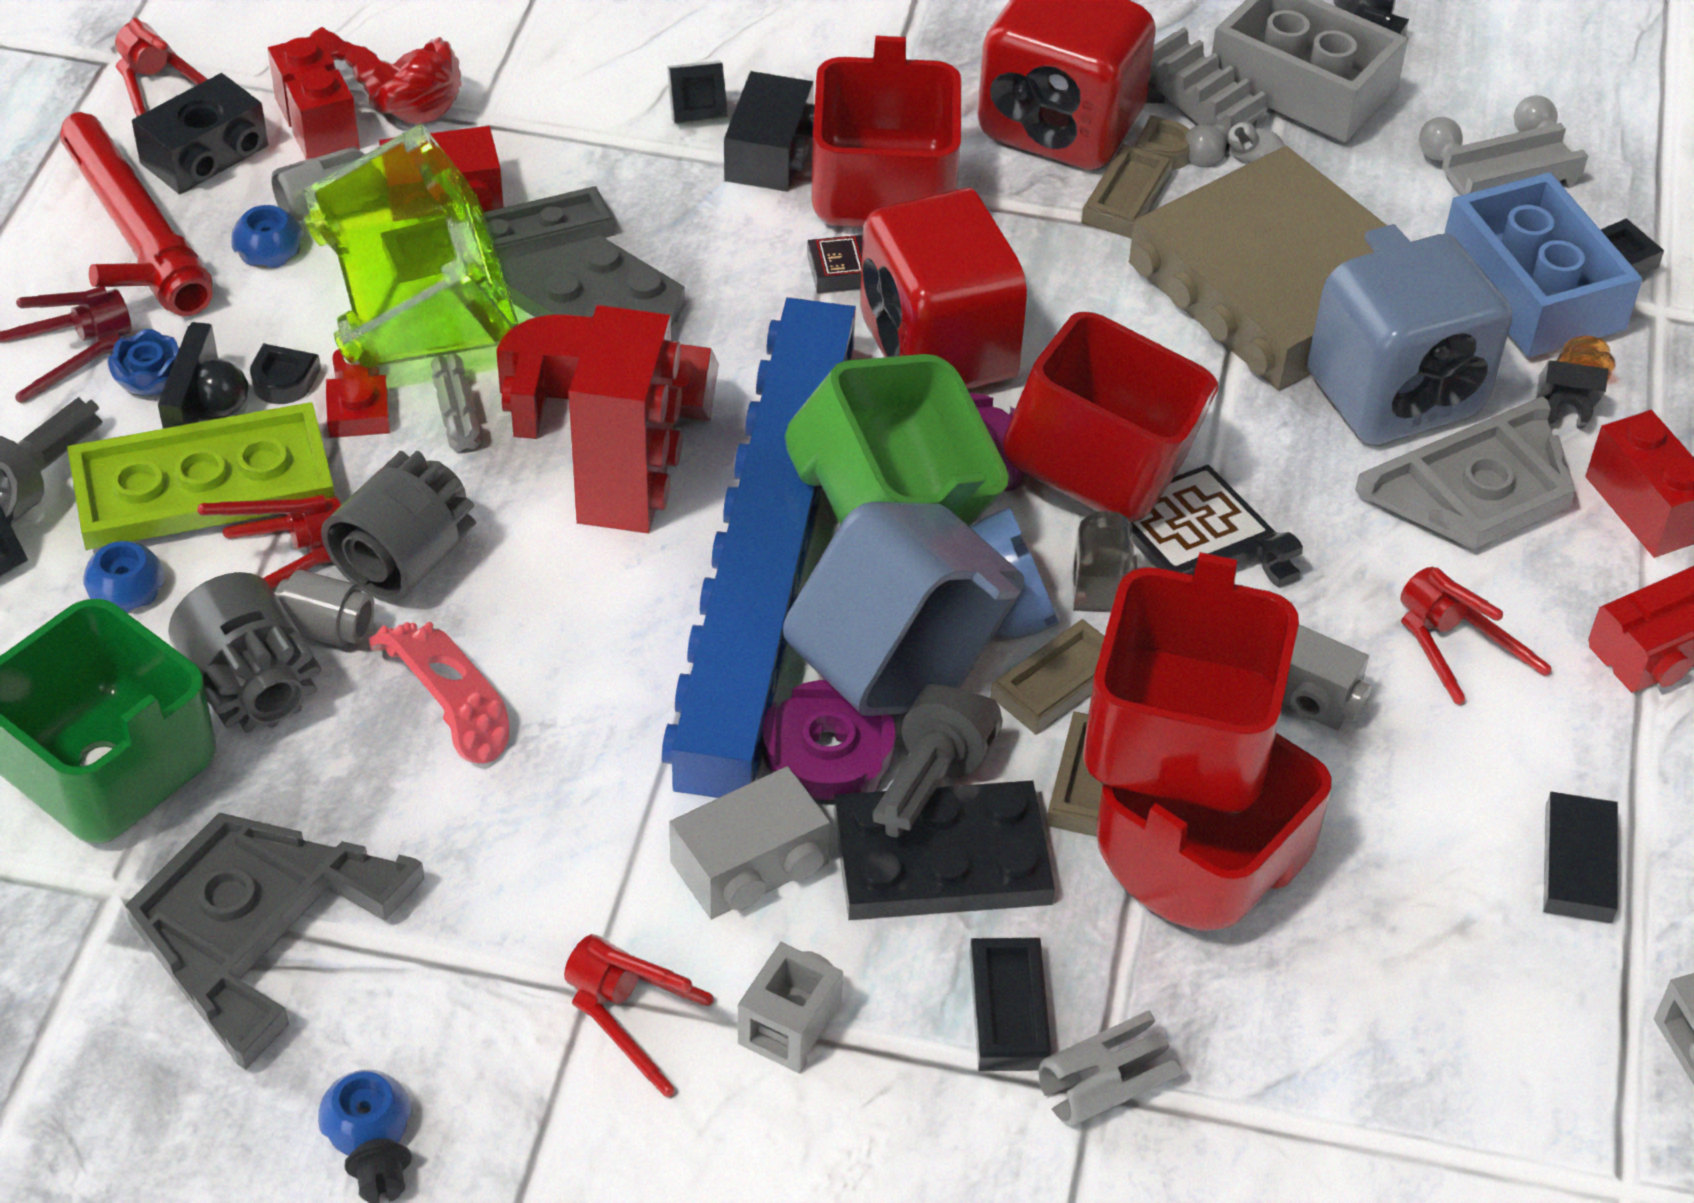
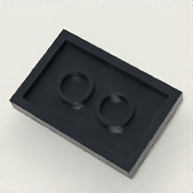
[833,780,1055,921]

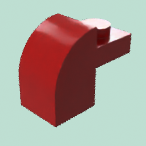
[496,314,592,439]

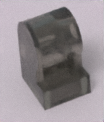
[1072,511,1137,613]

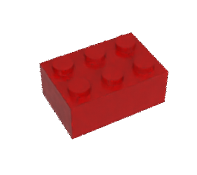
[568,305,683,534]

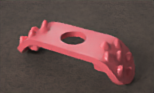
[369,622,509,763]

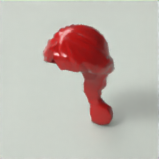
[309,27,462,124]

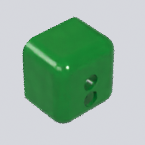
[0,599,216,844]

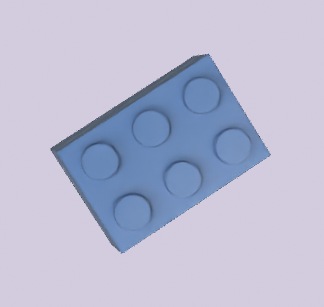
[1444,172,1643,358]

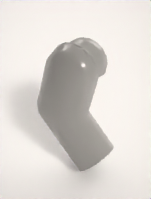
[1227,122,1285,163]

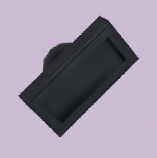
[158,322,248,429]

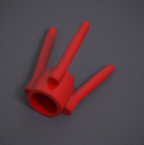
[115,18,208,117]
[197,494,341,589]
[1400,566,1552,705]
[564,934,714,1097]

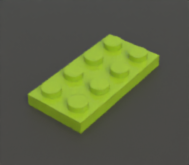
[67,402,335,550]

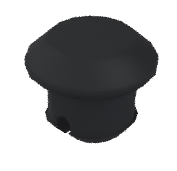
[344,1138,412,1203]

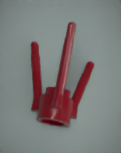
[0,286,132,403]

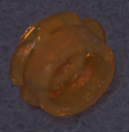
[1556,336,1616,380]

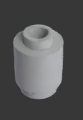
[275,570,374,647]

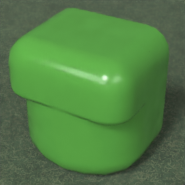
[784,354,1009,527]

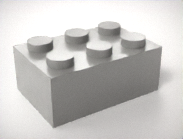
[1211,0,1409,143]

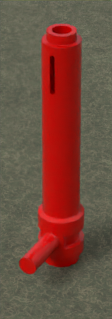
[59,112,213,316]

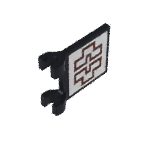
[1112,464,1303,587]

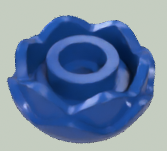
[231,205,304,268]
[108,329,179,396]
[83,541,165,612]
[318,1069,412,1156]

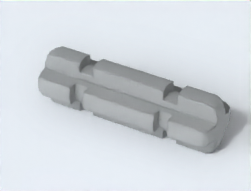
[430,353,481,452]

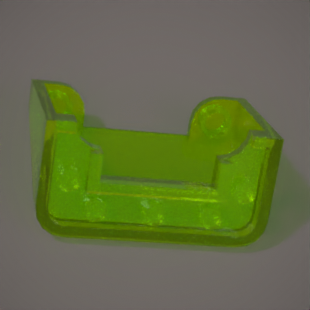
[303,123,519,368]

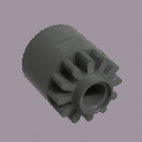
[321,450,476,602]
[168,572,321,733]

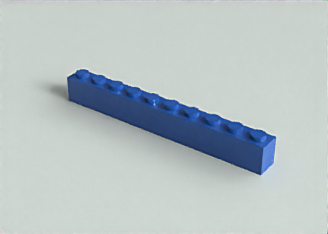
[661,297,856,798]

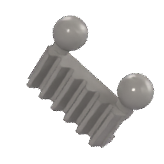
[1149,27,1268,167]
[1419,95,1588,195]

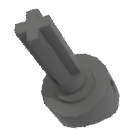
[0,397,103,525]
[872,684,1003,837]

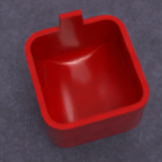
[1096,733,1332,931]

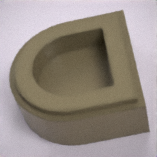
[1134,115,1190,170]

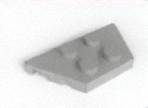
[1355,396,1576,550]

